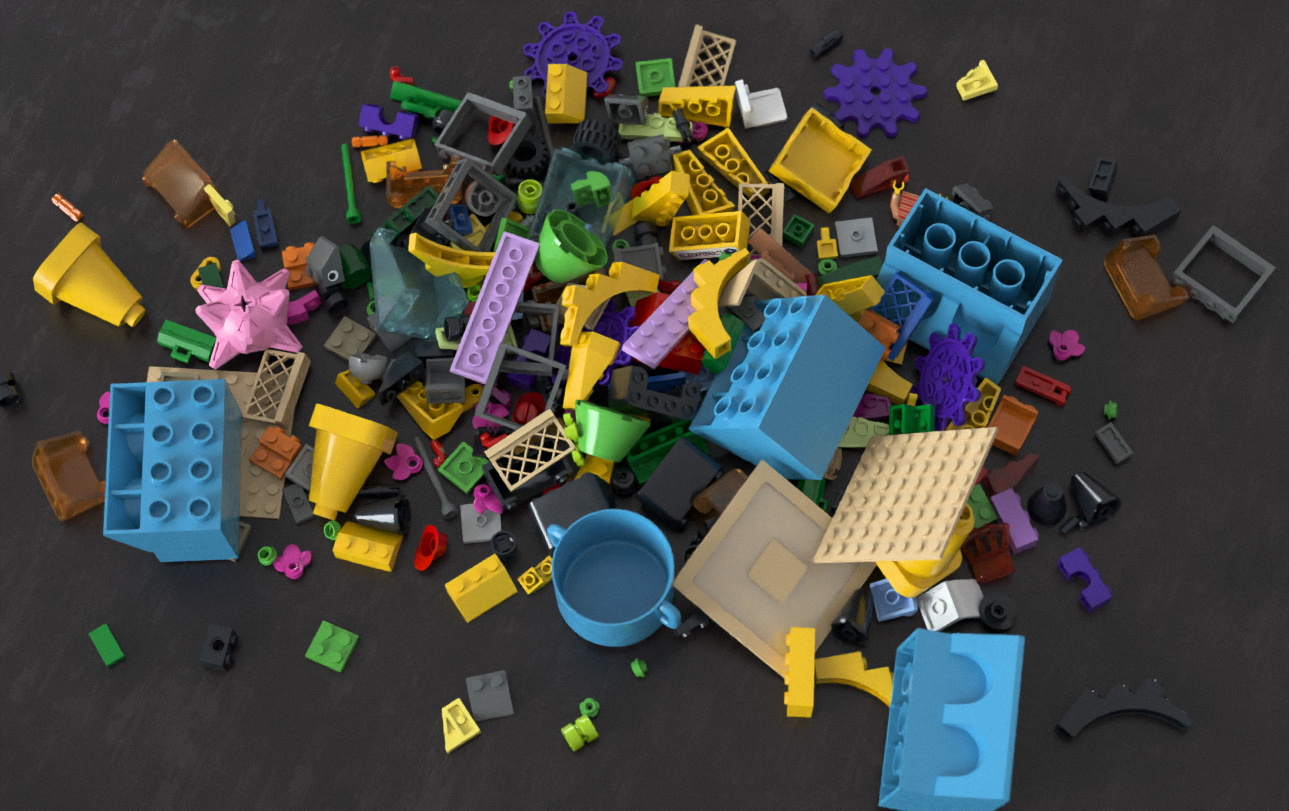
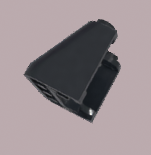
[481,432,573,511]
[636,436,725,530]

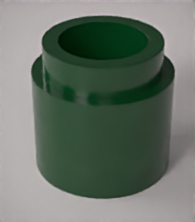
[339,244,373,289]

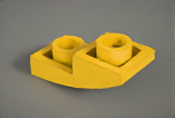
[517,556,553,595]

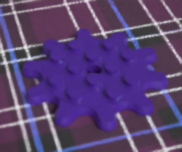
[523,11,623,98]
[823,48,928,138]
[547,299,639,386]
[910,323,985,432]

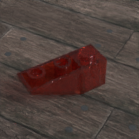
[850,155,910,197]
[984,453,1040,497]

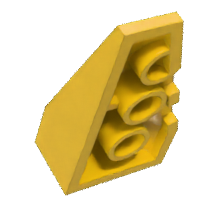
[563,332,621,410]
[397,381,464,440]

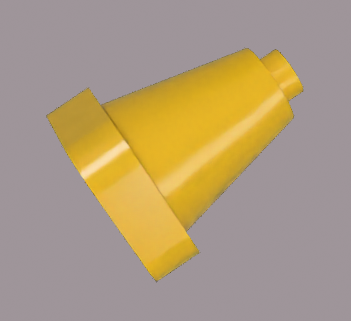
[33,222,146,327]
[308,404,398,521]
[875,503,974,598]

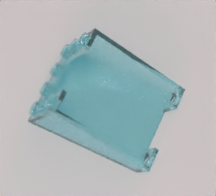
[529,147,637,249]
[370,228,469,339]

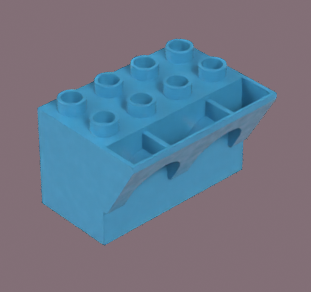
[863,188,1063,386]
[688,295,886,480]
[103,379,242,562]
[879,628,1025,811]

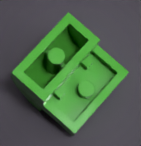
[571,171,614,209]

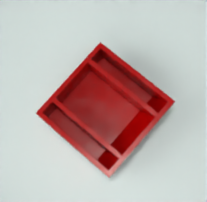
[631,292,705,375]

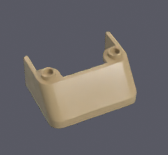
[718,258,807,308]

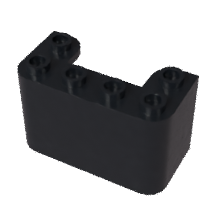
[608,366,702,423]

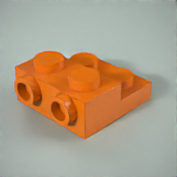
[282,242,320,291]
[858,308,900,362]
[249,426,303,481]

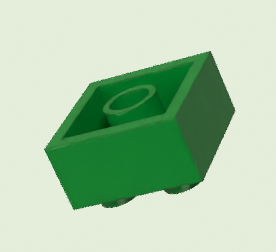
[782,214,814,248]

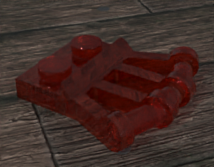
[961,523,1016,585]

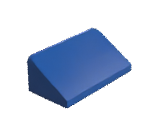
[446,205,473,236]
[230,220,256,262]

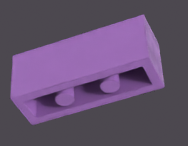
[989,488,1039,554]

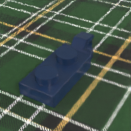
[253,199,279,249]

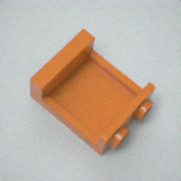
[986,395,1039,456]

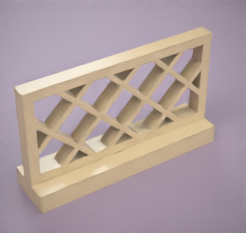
[678,25,736,87]
[738,183,784,259]
[242,349,311,429]
[485,409,576,492]

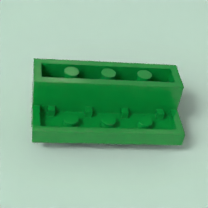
[889,404,935,435]
[625,418,710,487]

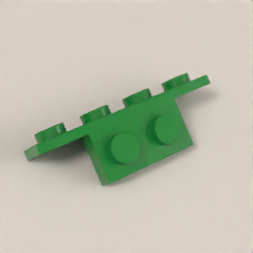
[391,81,462,119]

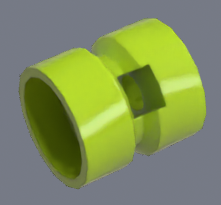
[518,180,542,214]
[561,714,599,751]

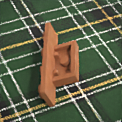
[748,228,815,286]

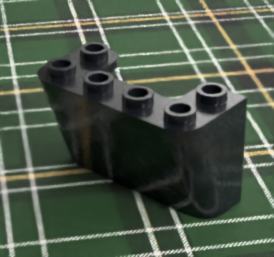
[528,472,617,556]

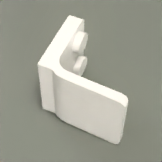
[735,80,787,129]
[917,579,983,632]

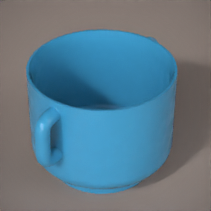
[547,509,681,647]

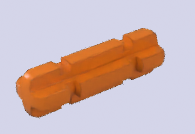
[352,135,388,147]
[52,194,83,221]

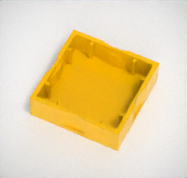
[768,107,872,213]

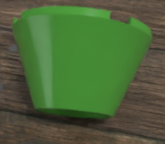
[534,209,608,284]
[575,399,651,462]

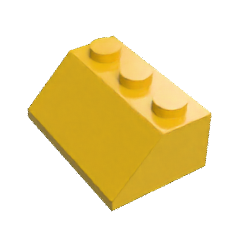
[545,64,587,123]
[361,138,422,183]
[332,521,403,572]
[445,554,518,623]

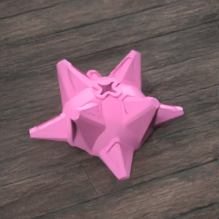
[196,260,303,370]

